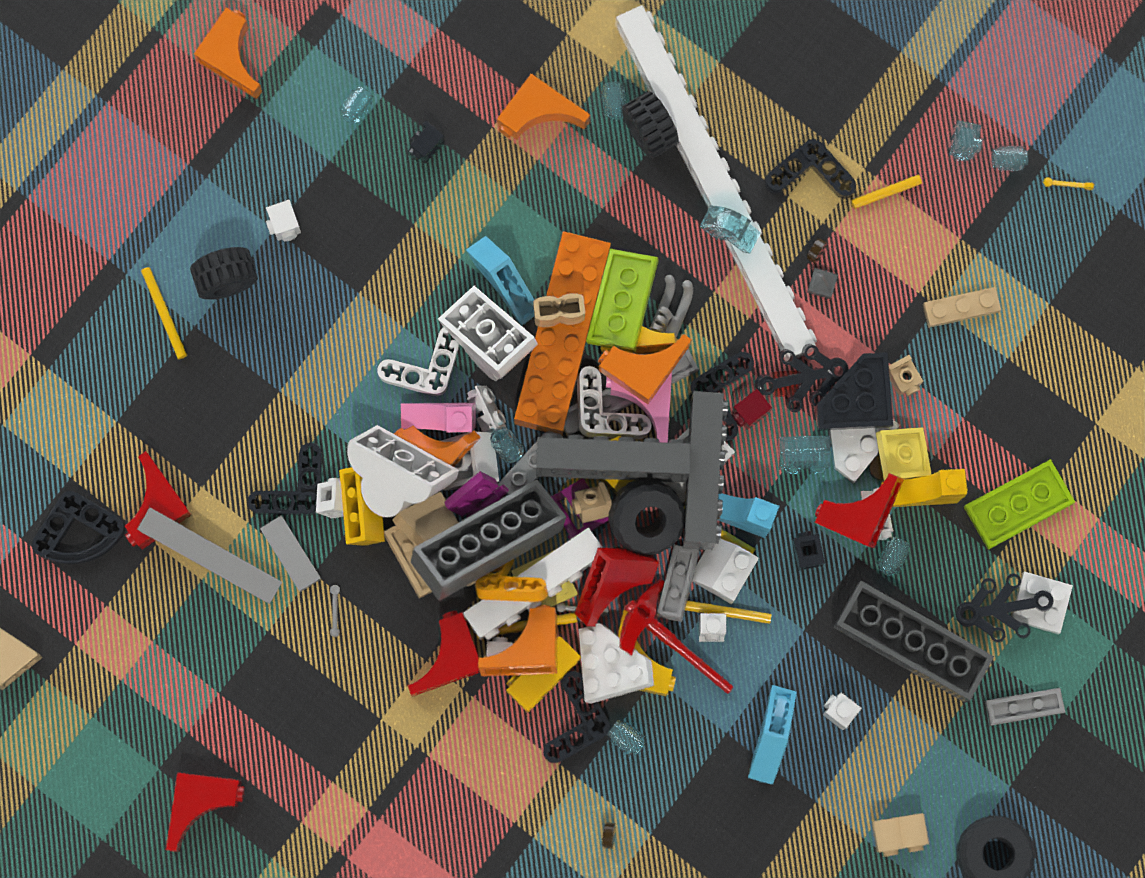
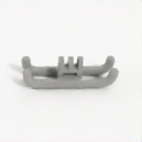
[640,275,693,355]

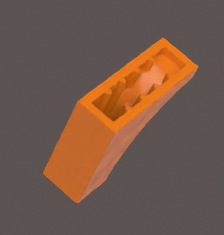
[194,7,262,99]
[497,74,590,140]
[598,334,692,405]
[394,426,481,467]
[479,605,558,676]

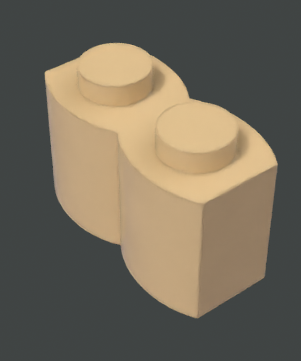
[533,294,585,327]
[871,813,929,856]

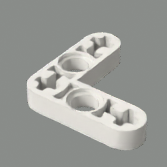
[377,328,460,396]
[577,366,652,439]

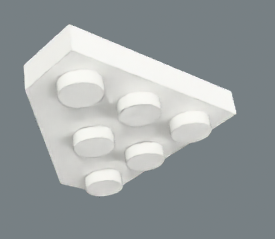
[829,420,900,484]
[579,623,654,704]

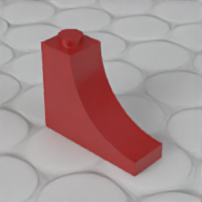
[125,451,192,550]
[815,473,904,548]
[575,547,659,627]
[408,611,480,697]
[166,773,245,852]

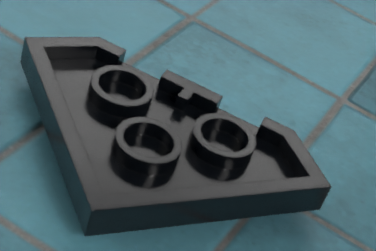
[816,352,893,431]

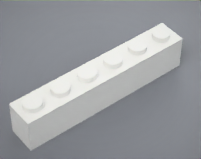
[463,528,602,641]

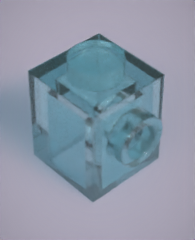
[948,120,983,161]

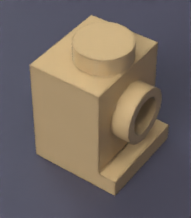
[889,355,923,397]
[572,482,611,523]

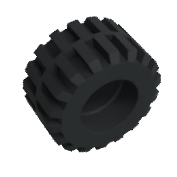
[622,91,679,159]
[190,247,258,300]

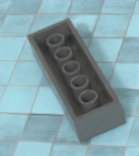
[682,391,728,550]
[536,434,690,483]
[410,480,566,601]
[833,581,994,703]

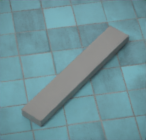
[564,350,699,437]
[137,508,282,604]

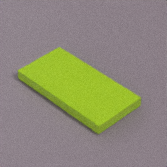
[586,249,659,353]
[964,459,1076,550]

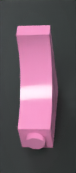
[606,372,672,443]
[401,403,476,432]

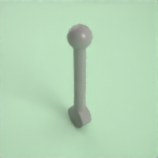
[330,585,340,637]
[556,602,608,616]

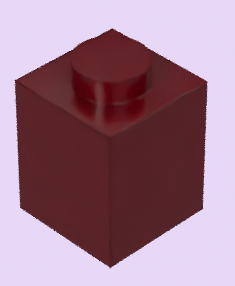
[732,389,772,430]

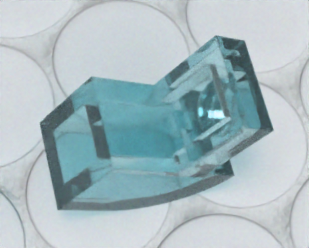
[700,205,761,254]

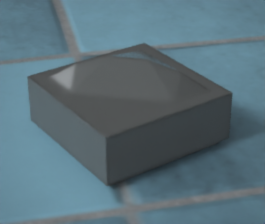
[807,268,838,300]

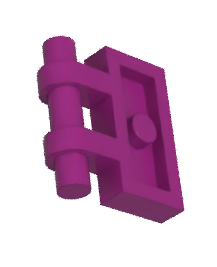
[444,471,509,518]

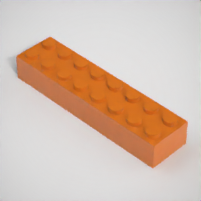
[514,231,611,436]

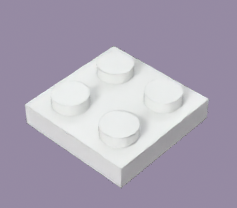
[1011,572,1073,634]

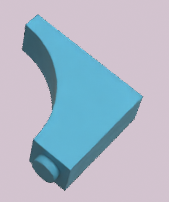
[466,236,534,326]
[717,493,779,538]
[748,685,797,785]

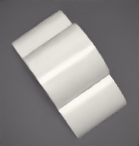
[438,286,538,381]
[347,425,459,517]

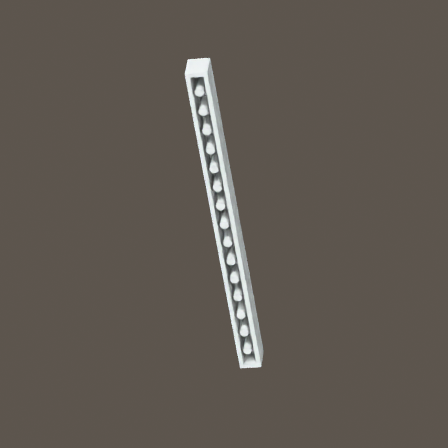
[616,5,817,361]

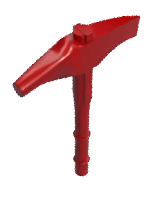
[619,579,733,694]

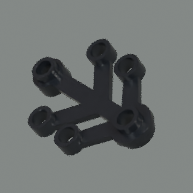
[754,344,849,413]
[956,574,1054,643]

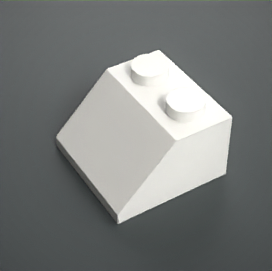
[442,432,499,490]
[692,539,759,604]

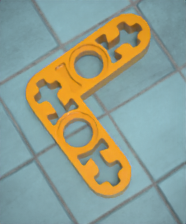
[475,559,548,602]

